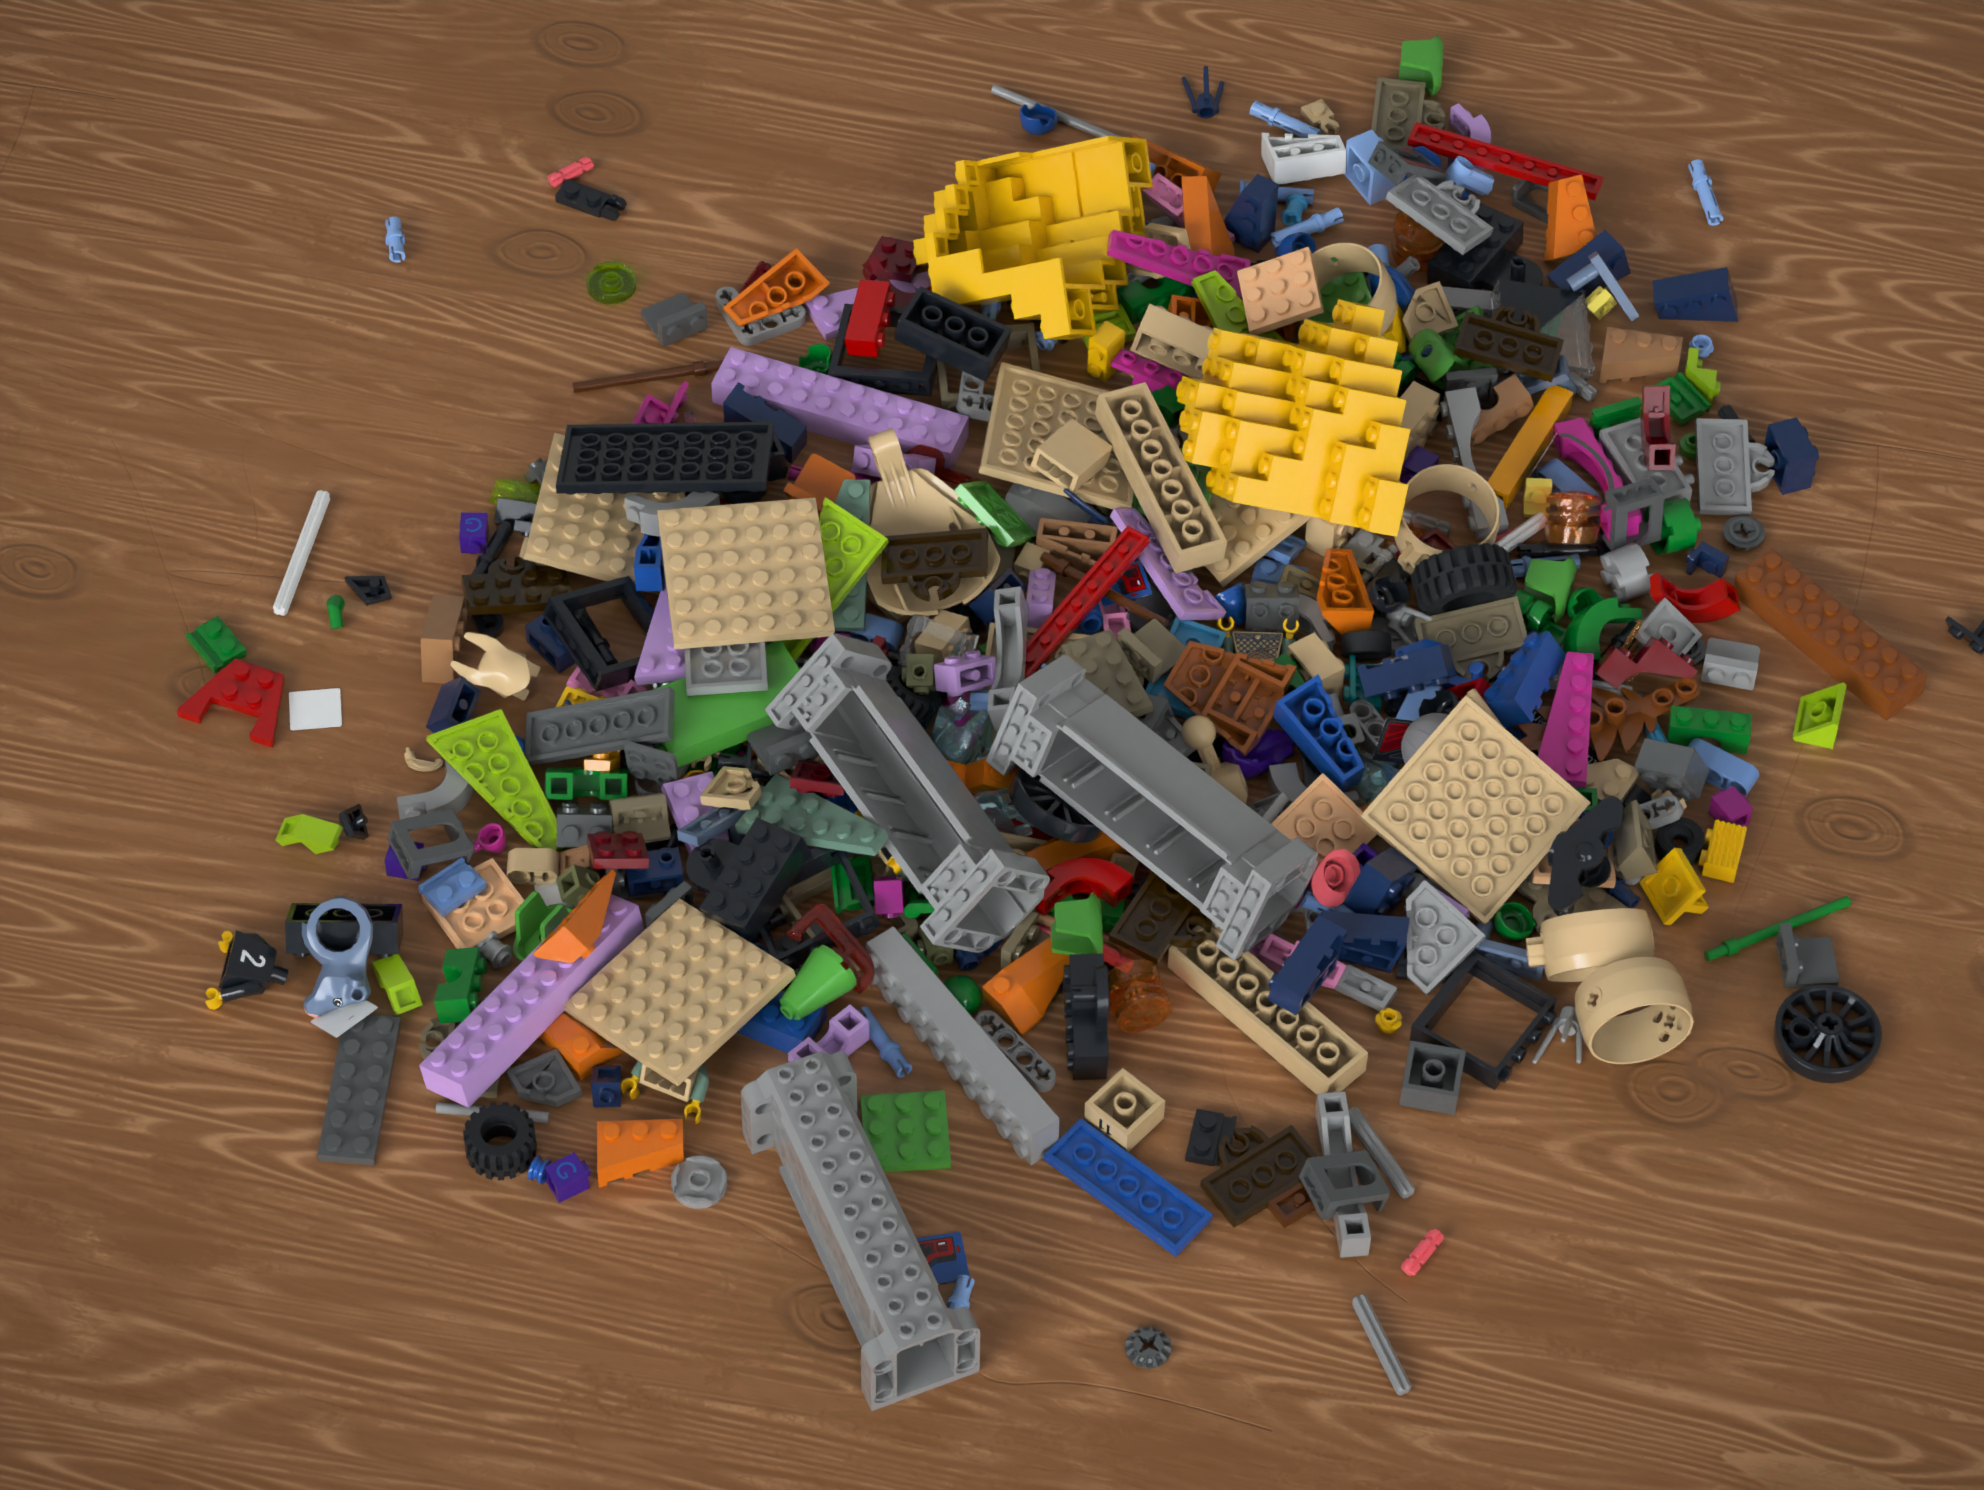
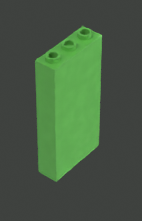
[653,641,800,768]

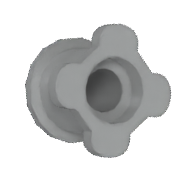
[477,931,512,969]

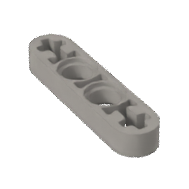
[975,1010,1056,1092]

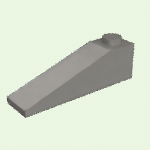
[1005,483,1091,534]

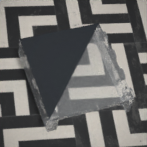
[1490,279,1595,382]

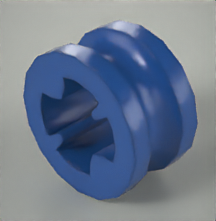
[528,1156,552,1184]

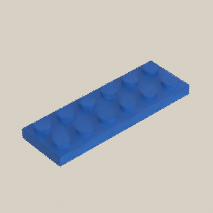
[1044,1118,1213,1257]

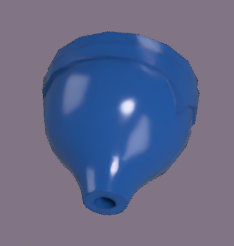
[1275,232,1316,257]
[1214,582,1246,626]

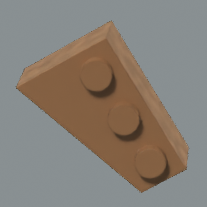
[1599,327,1683,384]
[1036,518,1118,574]
[421,594,469,684]

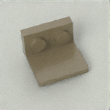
[1117,619,1185,684]
[1001,911,1051,968]

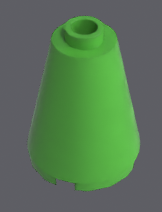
[780,945,857,1020]

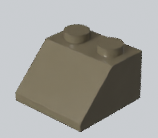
[1611,800,1658,880]

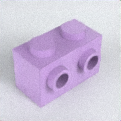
[934,651,996,696]

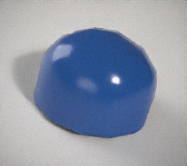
[1019,103,1058,135]

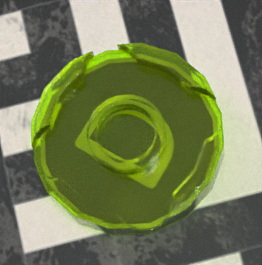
[586,262,636,304]

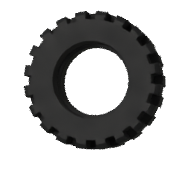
[1411,543,1517,616]

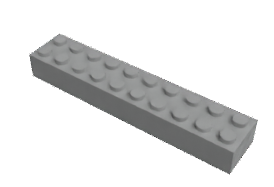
[865,926,1060,1165]

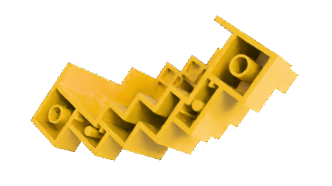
[913,136,1153,340]
[1176,299,1410,537]

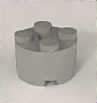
[1600,543,1653,604]

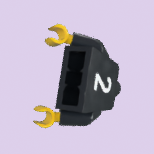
[205,930,289,1010]

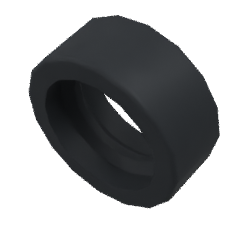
[1341,630,1392,660]

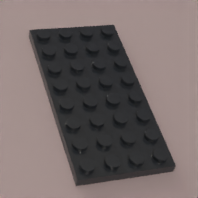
[556,422,775,495]

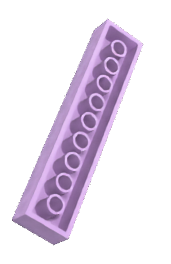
[711,347,969,473]
[419,894,645,1108]

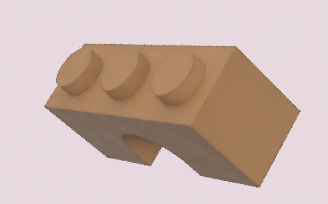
[1470,374,1534,447]

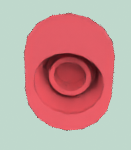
[1311,849,1361,908]

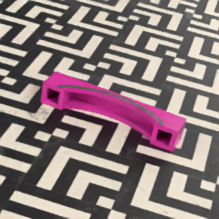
[1553,417,1642,541]

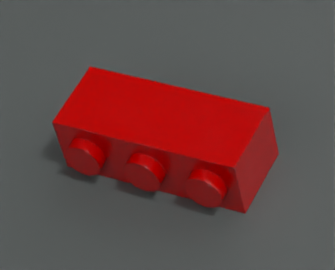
[844,280,896,357]

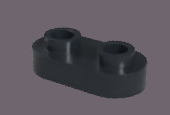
[470,614,504,638]

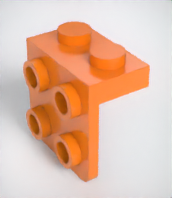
[783,454,856,517]

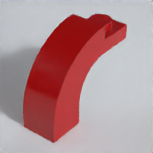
[1649,572,1741,623]
[1036,857,1133,916]

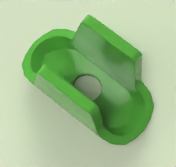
[1399,35,1444,97]
[1408,328,1470,390]
[1524,556,1577,624]
[513,891,573,961]
[1051,892,1103,955]

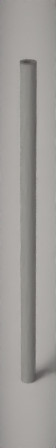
[991,84,1121,138]

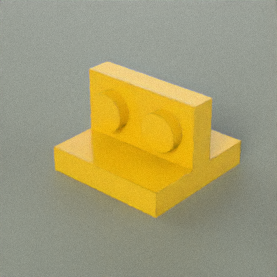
[1639,847,1709,925]

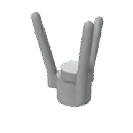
[1386,605,1432,645]
[1532,1006,1582,1064]

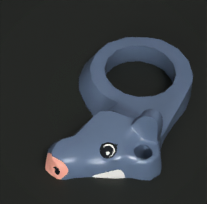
[302,896,373,1018]

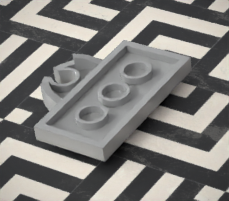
[1385,174,1494,255]
[1695,418,1775,516]

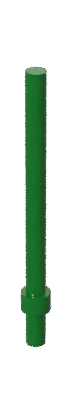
[1704,896,1851,962]

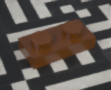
[1267,1182,1316,1228]

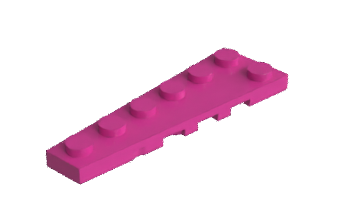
[1106,230,1251,301]
[1538,652,1594,788]

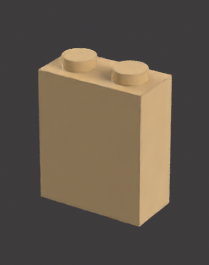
[1031,418,1113,493]

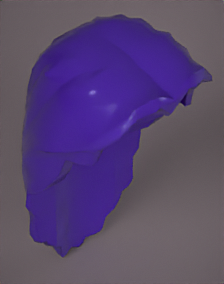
[1221,729,1296,781]

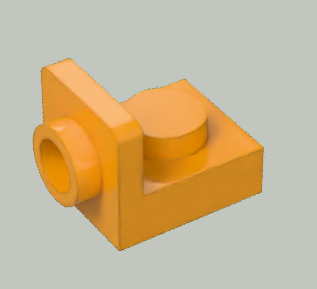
[584,750,620,772]

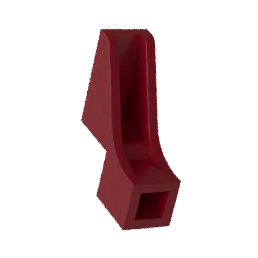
[1593,636,1698,689]

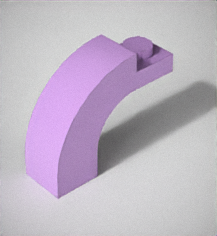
[1447,103,1491,171]

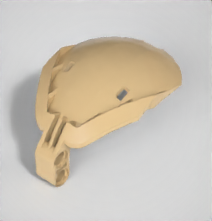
[867,428,1001,617]

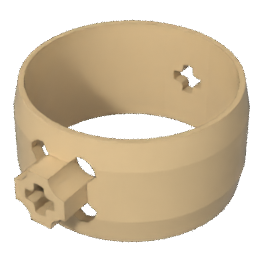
[1299,243,1397,336]
[1394,464,1500,575]
[1526,908,1655,982]
[1575,957,1695,1064]

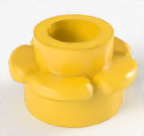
[1375,1008,1402,1034]

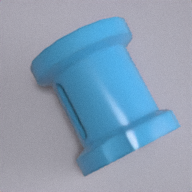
[1281,194,1308,226]

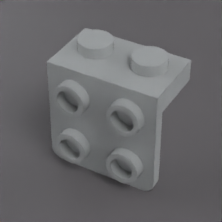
[1700,638,1760,691]

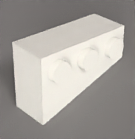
[1261,133,1346,185]

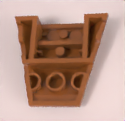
[1163,641,1297,756]

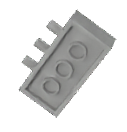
[1598,418,1694,523]

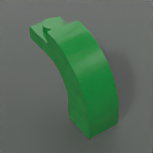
[1563,597,1642,662]

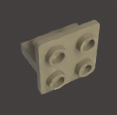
[609,793,671,843]

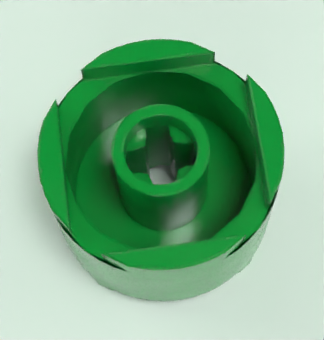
[1644,497,1701,555]

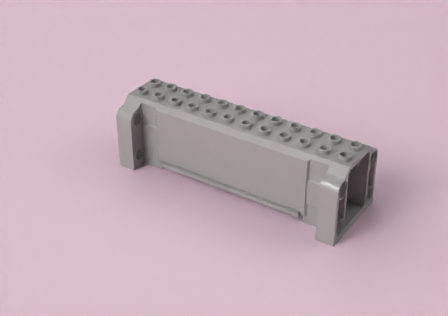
[765,633,1050,953]
[986,654,1318,961]
[741,1052,980,1411]

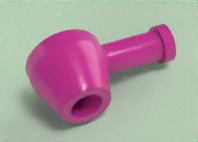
[472,823,506,855]

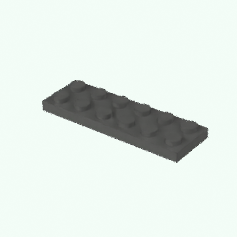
[525,687,675,766]
[317,1015,401,1166]

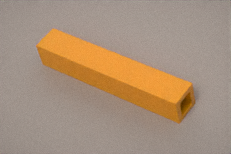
[1487,385,1574,511]

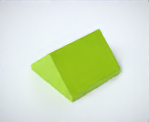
[1792,682,1847,749]

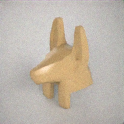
[450,632,541,701]

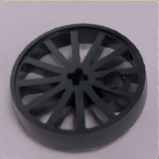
[1009,768,1103,843]
[1774,985,1882,1083]

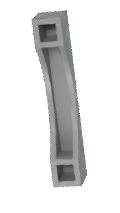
[1440,387,1509,540]
[988,586,1029,732]
[1315,1091,1371,1258]

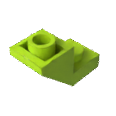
[1685,347,1721,406]
[275,814,343,854]
[371,954,423,1015]

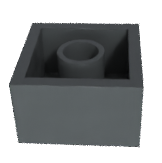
[1634,738,1709,800]
[1399,1041,1466,1115]

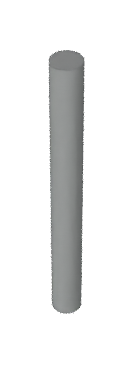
[436,1102,550,1123]

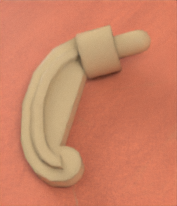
[404,747,443,772]

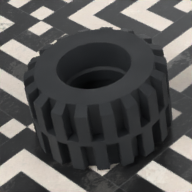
[886,665,942,730]
[463,1102,537,1180]

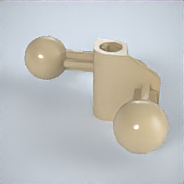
[1181,715,1248,804]

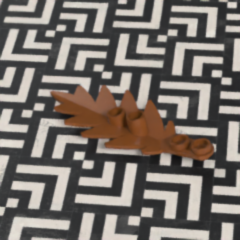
[1518,677,1700,761]

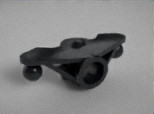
[1548,796,1625,916]

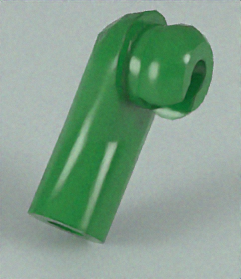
[326,594,345,630]

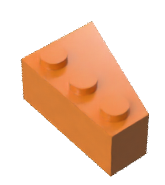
[1544,174,1597,261]

